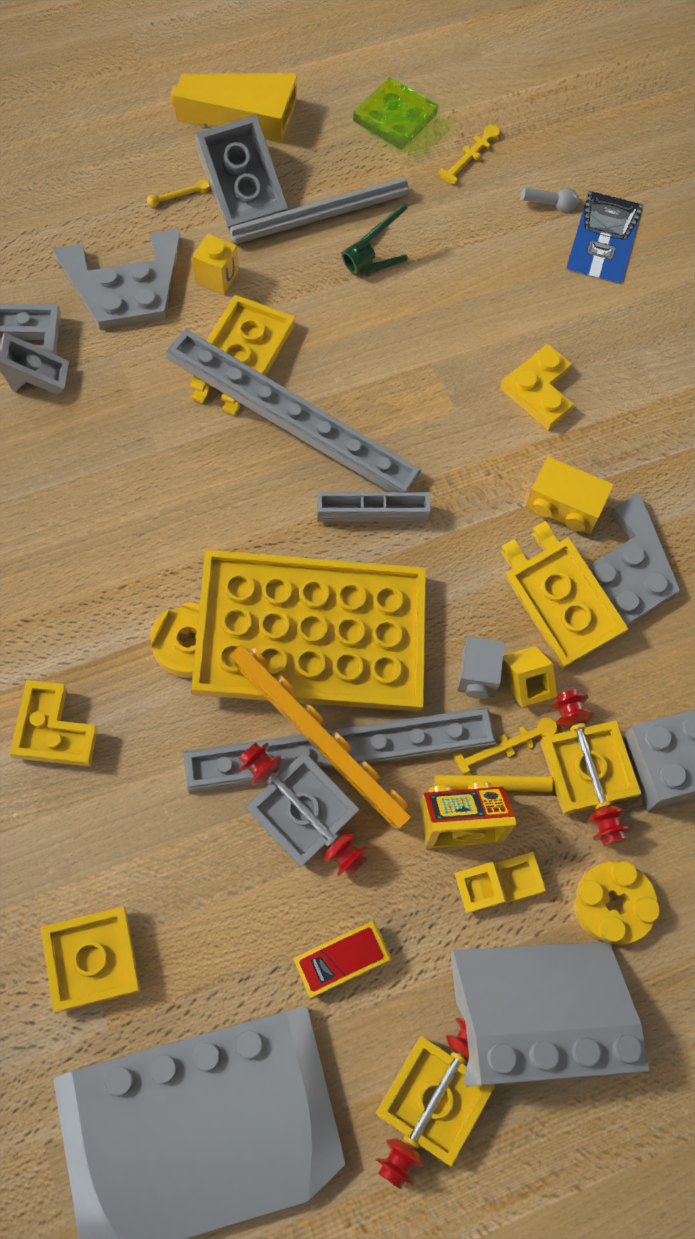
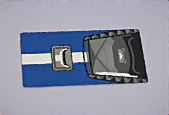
[566,191,643,283]

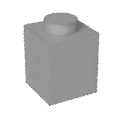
[457,636,505,699]

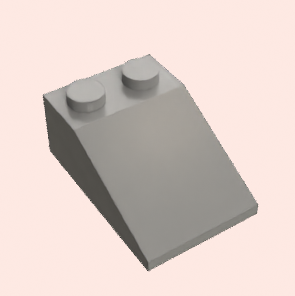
[196,115,288,228]

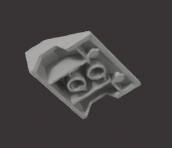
[450,942,649,1087]

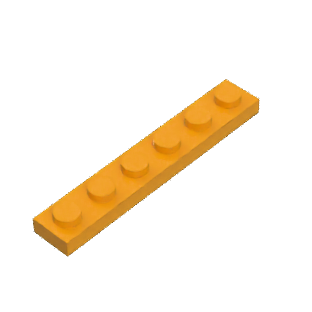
[229,645,411,829]

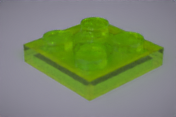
[353,77,438,150]

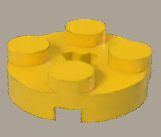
[150,602,199,678]
[574,861,660,946]

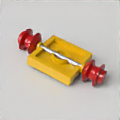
[540,690,641,846]
[375,1018,495,1190]

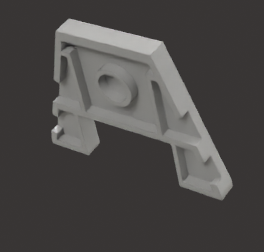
[53,229,181,330]
[540,493,680,627]

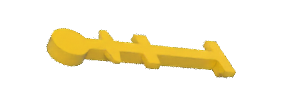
[437,125,500,185]
[453,718,557,775]

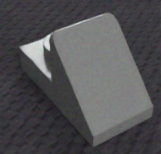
[0,332,69,395]

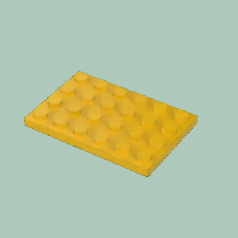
[191,549,426,712]

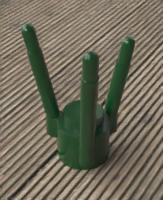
[341,203,408,276]

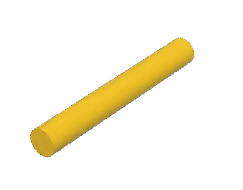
[434,775,553,792]

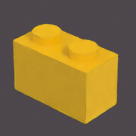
[525,456,614,534]

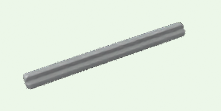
[230,178,409,245]

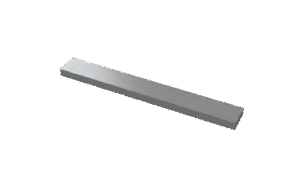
[166,328,422,492]
[183,707,496,793]

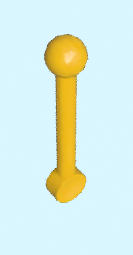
[147,179,210,207]

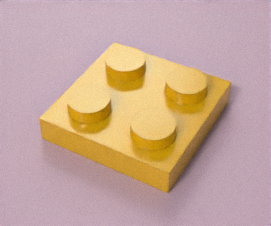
[40,906,141,1014]

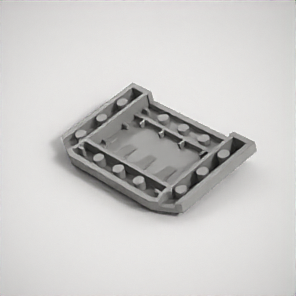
[53,1006,346,1239]

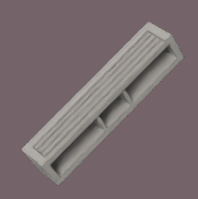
[317,492,430,522]

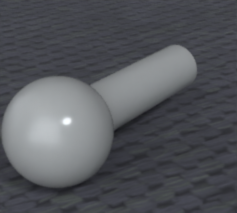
[520,187,579,213]

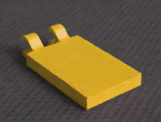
[190,295,295,416]
[501,521,628,669]

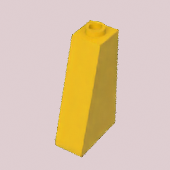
[171,73,297,142]

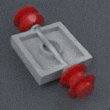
[238,742,368,876]

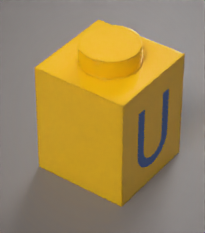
[192,234,239,295]

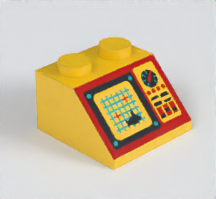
[420,782,516,849]

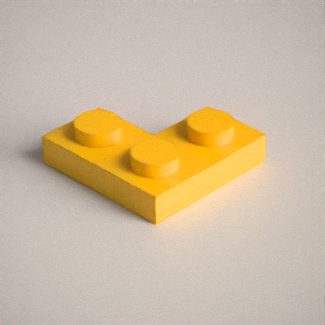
[500,343,574,431]
[9,680,98,767]

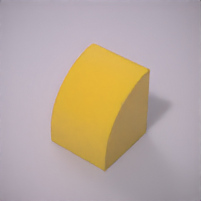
[502,646,557,708]

